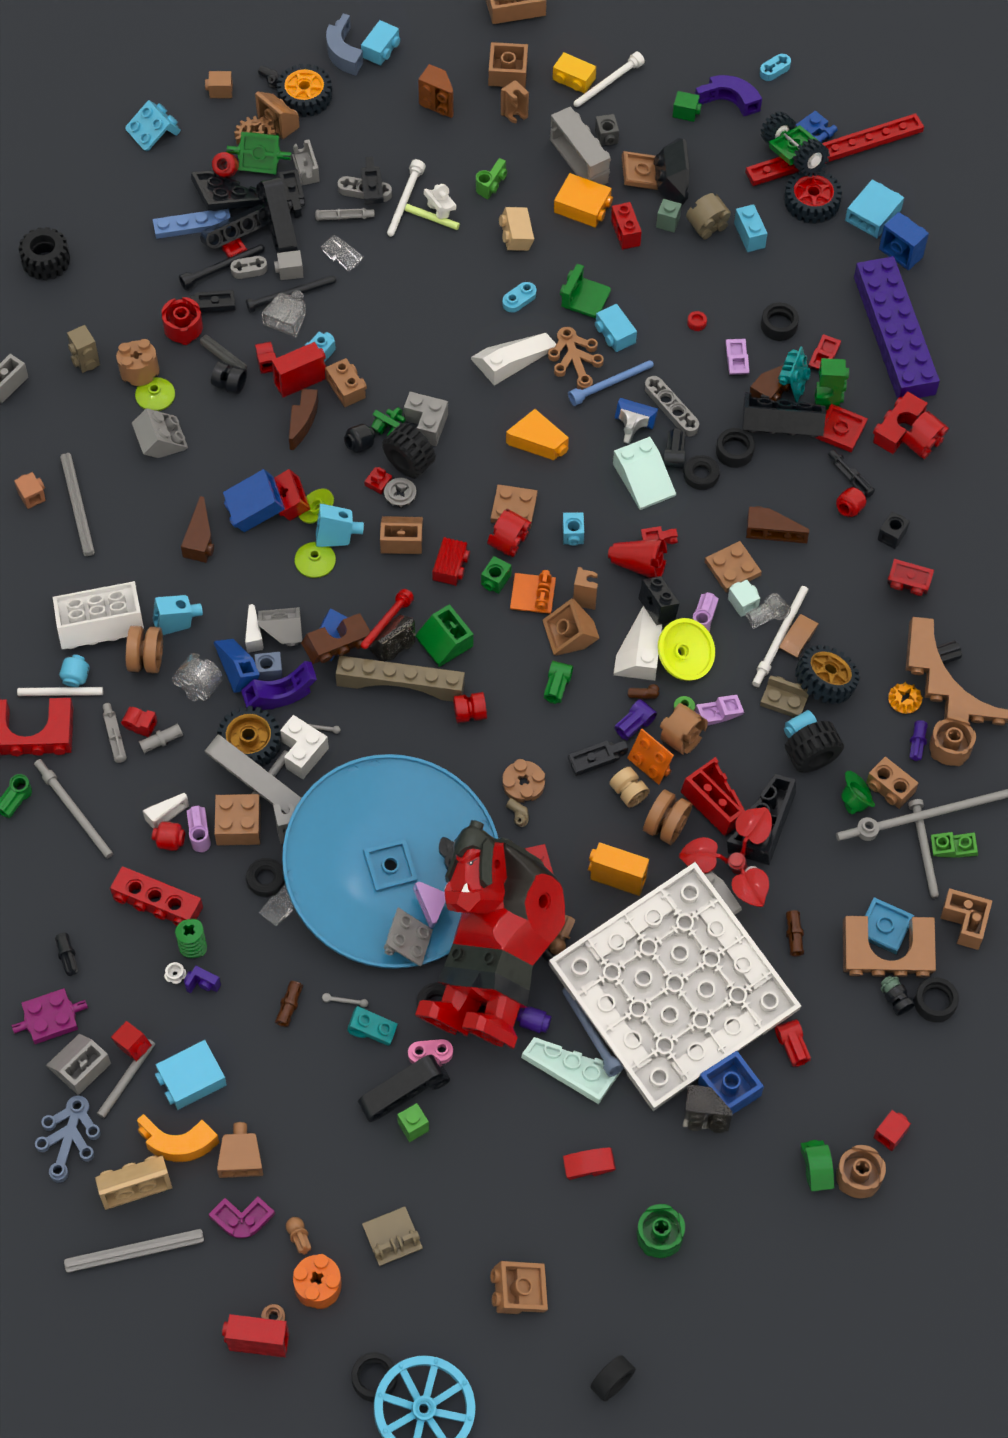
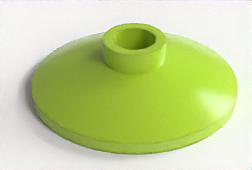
[135,377,175,411]
[299,489,334,524]
[295,542,336,578]

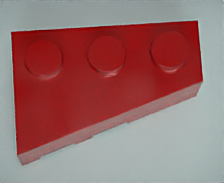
[681,757,745,836]

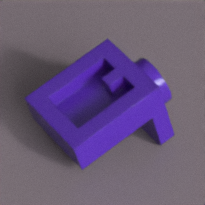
[184,966,221,993]

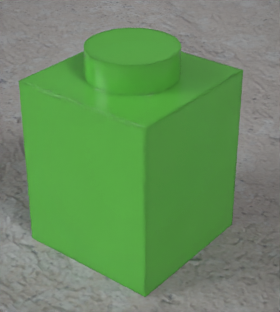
[397,1103,429,1142]

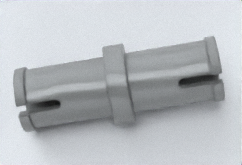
[139,723,183,754]

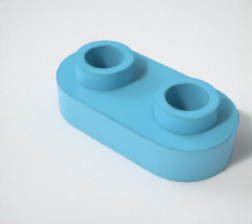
[502,282,537,313]

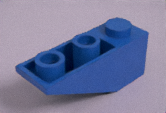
[214,639,260,693]

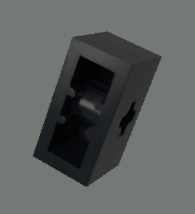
[638,576,680,625]

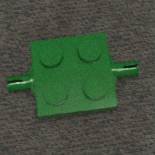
[226,131,292,174]

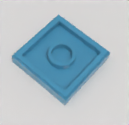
[865,897,914,954]

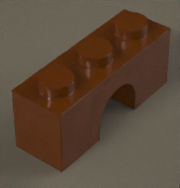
[301,613,370,664]

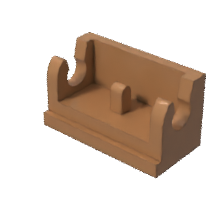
[501,80,529,123]
[573,567,598,610]

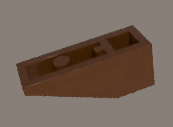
[181,496,214,563]
[746,506,809,543]

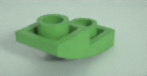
[931,832,978,857]

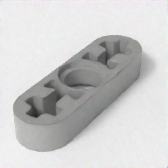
[338,176,392,202]

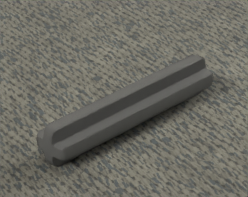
[200,335,247,370]

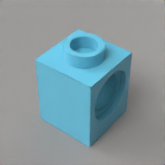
[562,512,584,546]

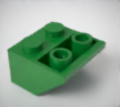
[415,604,473,667]

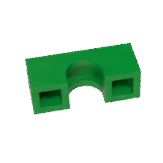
[815,358,849,410]

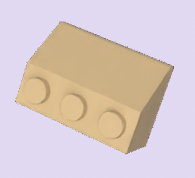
[95,1156,172,1210]

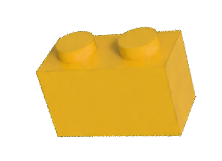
[553,52,596,94]

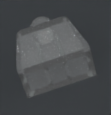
[262,290,306,337]

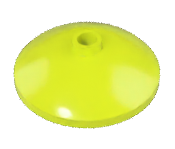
[658,618,715,681]

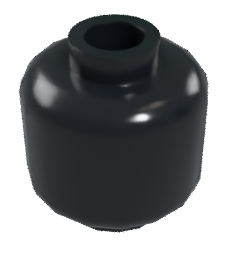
[344,423,375,453]

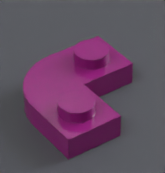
[208,1197,275,1238]

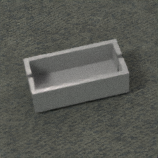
[550,106,611,185]

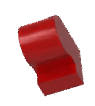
[255,342,276,374]
[121,707,158,737]

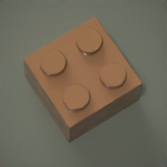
[488,42,528,88]
[215,794,261,845]

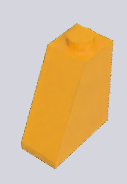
[506,409,569,460]

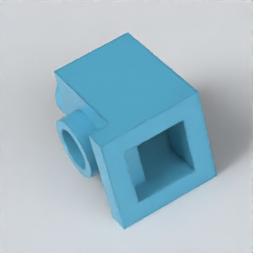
[305,331,336,363]

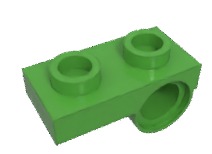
[476,158,507,199]

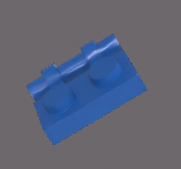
[796,111,838,143]

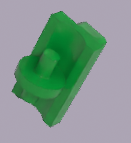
[371,407,406,436]

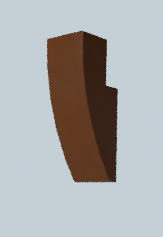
[289,389,319,450]

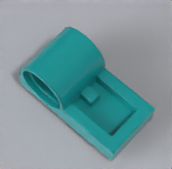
[347,1006,398,1046]

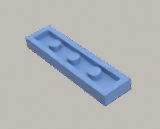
[153,209,231,239]

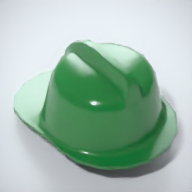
[841,771,875,814]

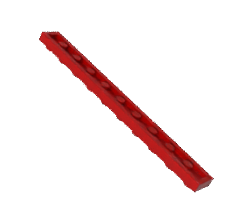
[745,113,924,186]

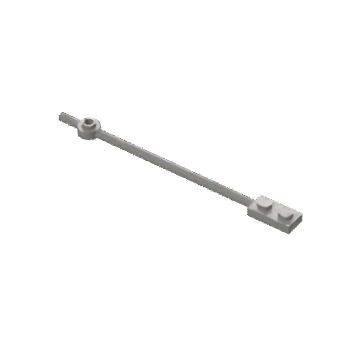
[836,789,1008,841]

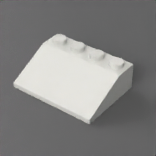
[53,581,144,649]

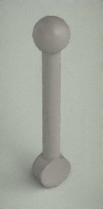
[308,724,341,734]
[322,993,368,1008]

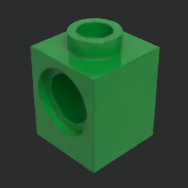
[481,556,512,594]

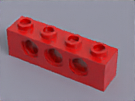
[110,866,203,926]

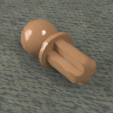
[548,915,575,955]
[286,1217,311,1255]

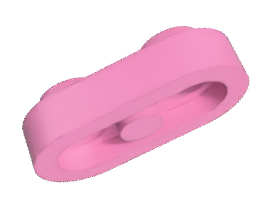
[408,1039,453,1064]

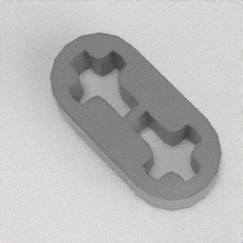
[231,256,267,279]

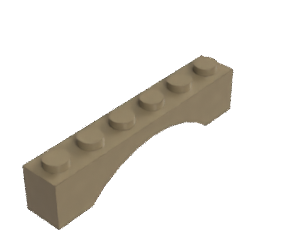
[336,656,465,702]

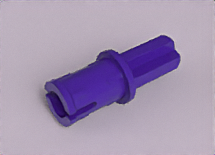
[909,720,928,761]

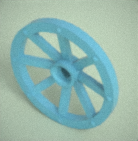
[373,1356,475,1438]

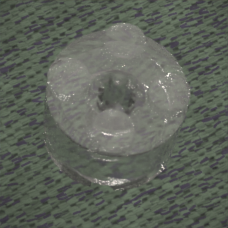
[172,653,223,702]

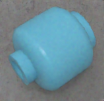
[59,655,90,687]

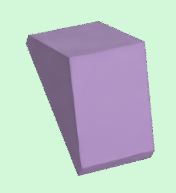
[413,882,445,928]

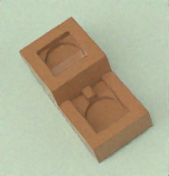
[779,614,819,659]

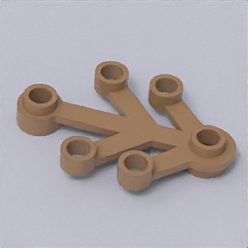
[548,327,604,390]

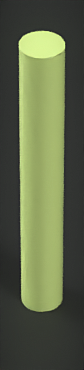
[405,204,460,230]

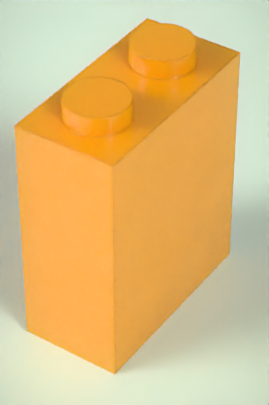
[554,173,613,228]
[588,842,649,896]

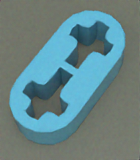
[760,54,791,81]

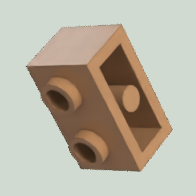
[325,358,367,407]

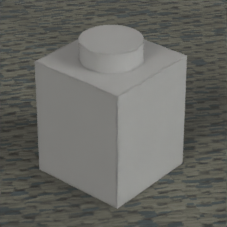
[274,250,304,280]

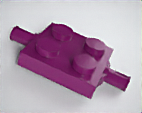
[12,988,88,1044]

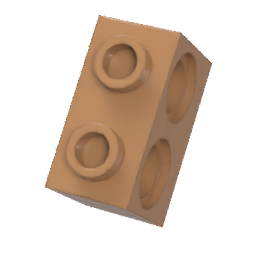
[866,757,918,809]

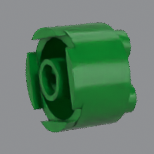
[637,1204,685,1258]

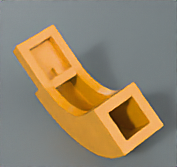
[137,1114,220,1162]

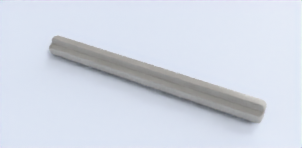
[60,453,95,557]
[64,1229,204,1273]

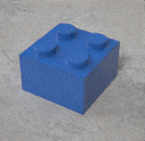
[879,212,929,271]
[698,1051,764,1120]

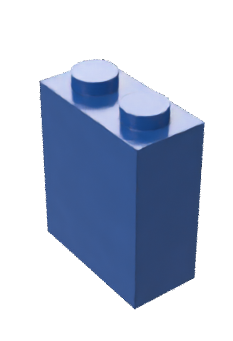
[223,469,285,532]

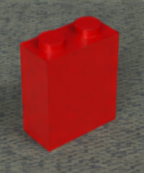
[272,342,326,398]
[222,1314,289,1358]

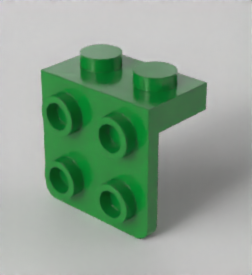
[560,264,611,318]

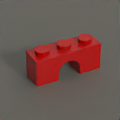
[873,391,928,454]

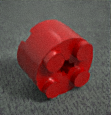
[162,297,203,345]
[902,411,949,460]
[487,508,531,558]

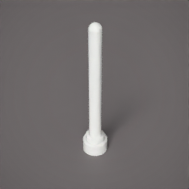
[574,51,645,107]
[387,159,426,237]

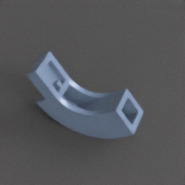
[326,13,363,76]

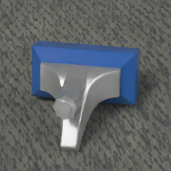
[615,398,658,444]

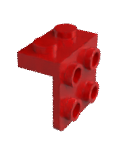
[887,559,934,596]

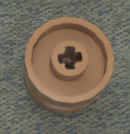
[126,625,163,674]
[643,789,693,845]

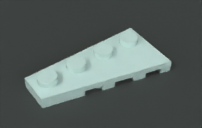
[521,1037,621,1104]

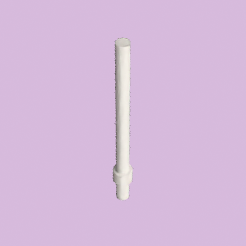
[752,586,808,687]

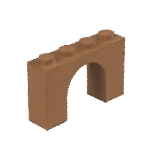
[843,916,936,978]

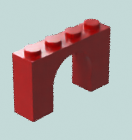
[0,698,74,756]

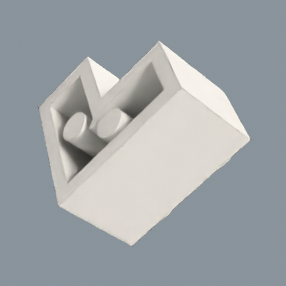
[280,715,329,779]

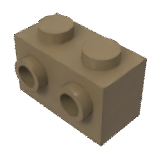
[67,325,100,373]

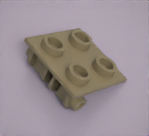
[362,1207,423,1266]

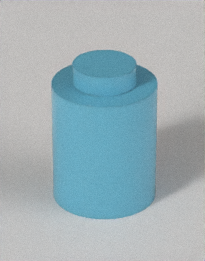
[784,710,817,738]

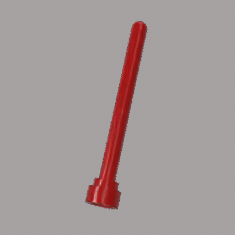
[361,589,414,649]

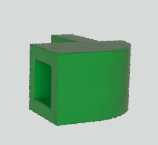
[801,1140,834,1191]

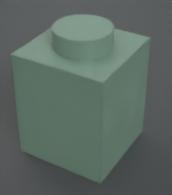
[656,199,682,233]

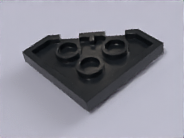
[191,171,263,211]

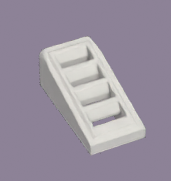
[245,604,264,653]
[143,793,189,829]

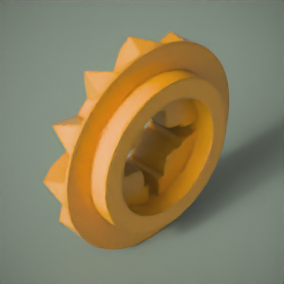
[888,682,923,714]

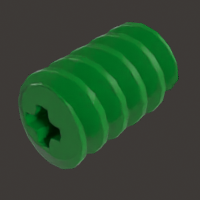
[175,919,207,958]

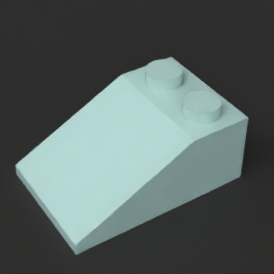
[613,437,676,510]

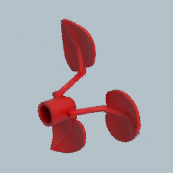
[679,807,772,907]

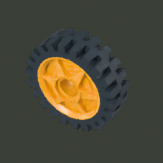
[277,64,332,117]

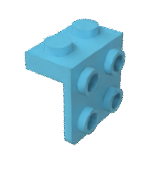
[125,100,181,151]

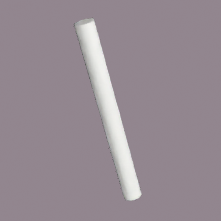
[17,687,103,696]

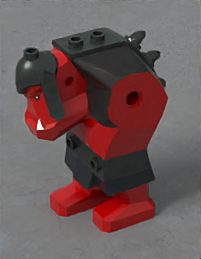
[415,820,565,1049]

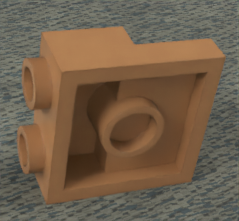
[490,1261,548,1314]

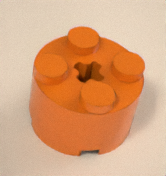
[293,1254,342,1309]

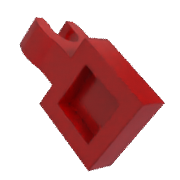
[641,526,678,544]

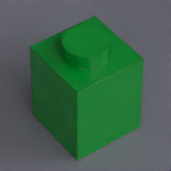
[672,91,702,122]

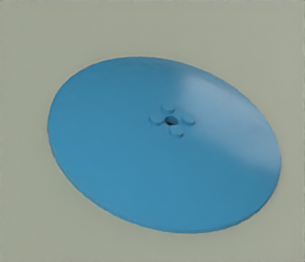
[282,754,498,969]

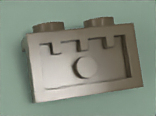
[760,676,809,717]

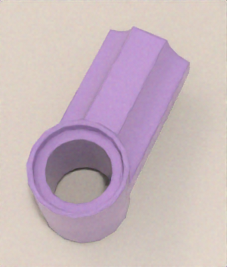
[693,592,719,632]
[186,806,211,852]

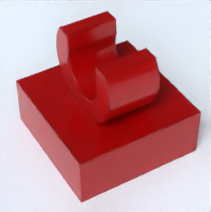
[364,467,393,495]

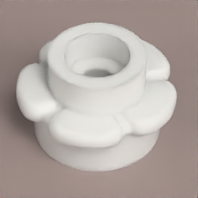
[164,962,186,984]

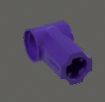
[614,699,657,740]

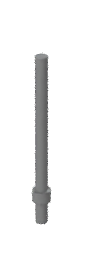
[34,759,113,859]

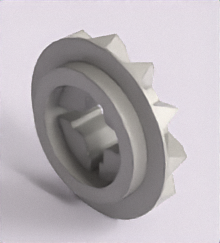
[384,478,417,507]

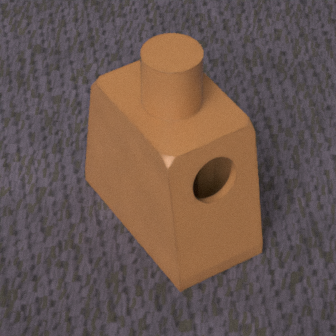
[217,1122,263,1178]

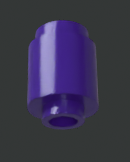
[517,1006,552,1033]

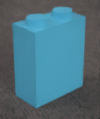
[845,179,904,238]
[155,1040,227,1110]

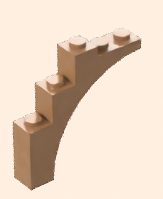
[905,617,1008,725]

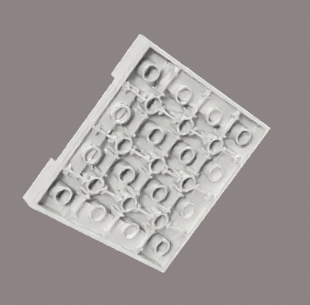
[549,862,801,1111]

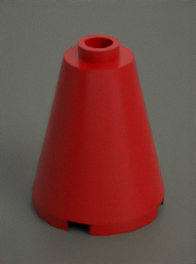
[608,539,667,578]

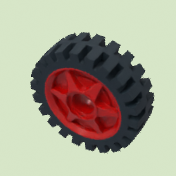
[784,170,842,224]

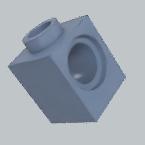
[255,652,283,681]

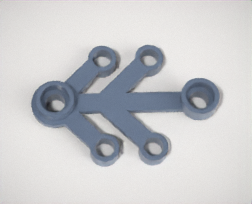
[35,1096,101,1183]

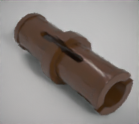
[786,910,804,957]
[275,981,303,1027]

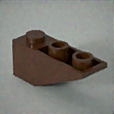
[750,365,791,401]

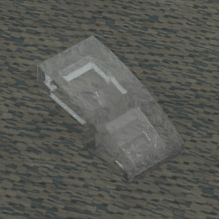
[320,235,364,272]
[259,884,295,926]

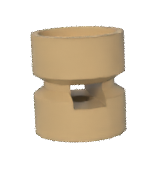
[610,767,650,808]

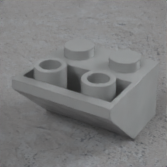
[132,408,188,458]
[46,1034,111,1095]

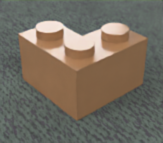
[940,888,992,950]

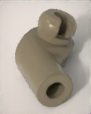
[506,798,529,827]

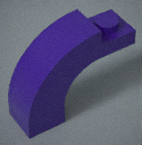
[695,75,762,116]
[241,661,317,710]

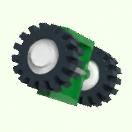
[761,111,830,177]

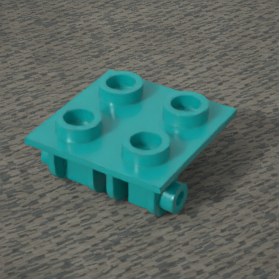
[778,346,811,403]

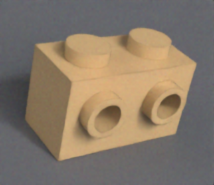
[499,207,534,251]

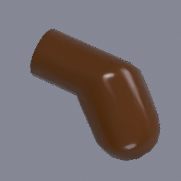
[628,684,659,699]

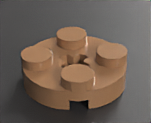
[503,759,545,803]

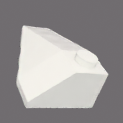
[471,333,556,385]
[614,606,662,681]

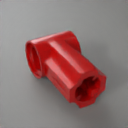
[775,1019,811,1067]

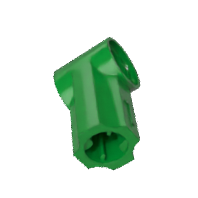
[544,661,573,704]
[0,774,32,818]

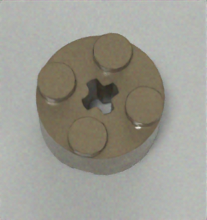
[686,193,731,240]

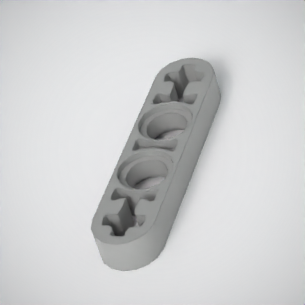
[645,376,699,437]

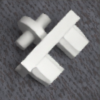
[423,184,456,219]

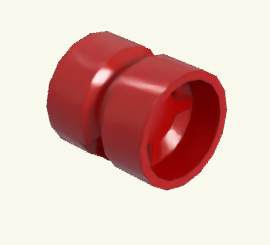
[453,692,487,723]

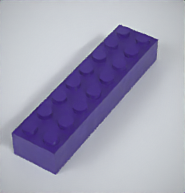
[854,256,940,399]

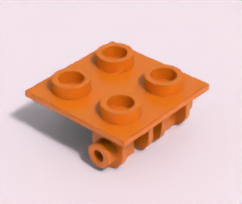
[510,570,556,614]
[627,729,674,785]

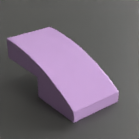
[725,339,749,375]
[695,695,744,726]

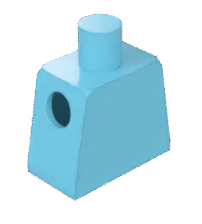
[316,504,364,547]
[153,595,203,635]

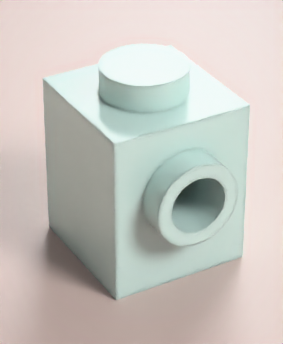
[728,580,760,617]

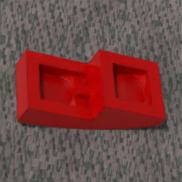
[808,334,841,370]
[563,1147,616,1180]

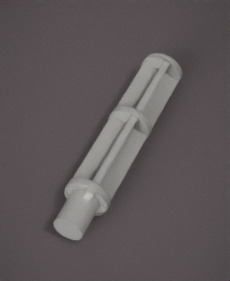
[315,208,374,221]
[103,703,127,763]

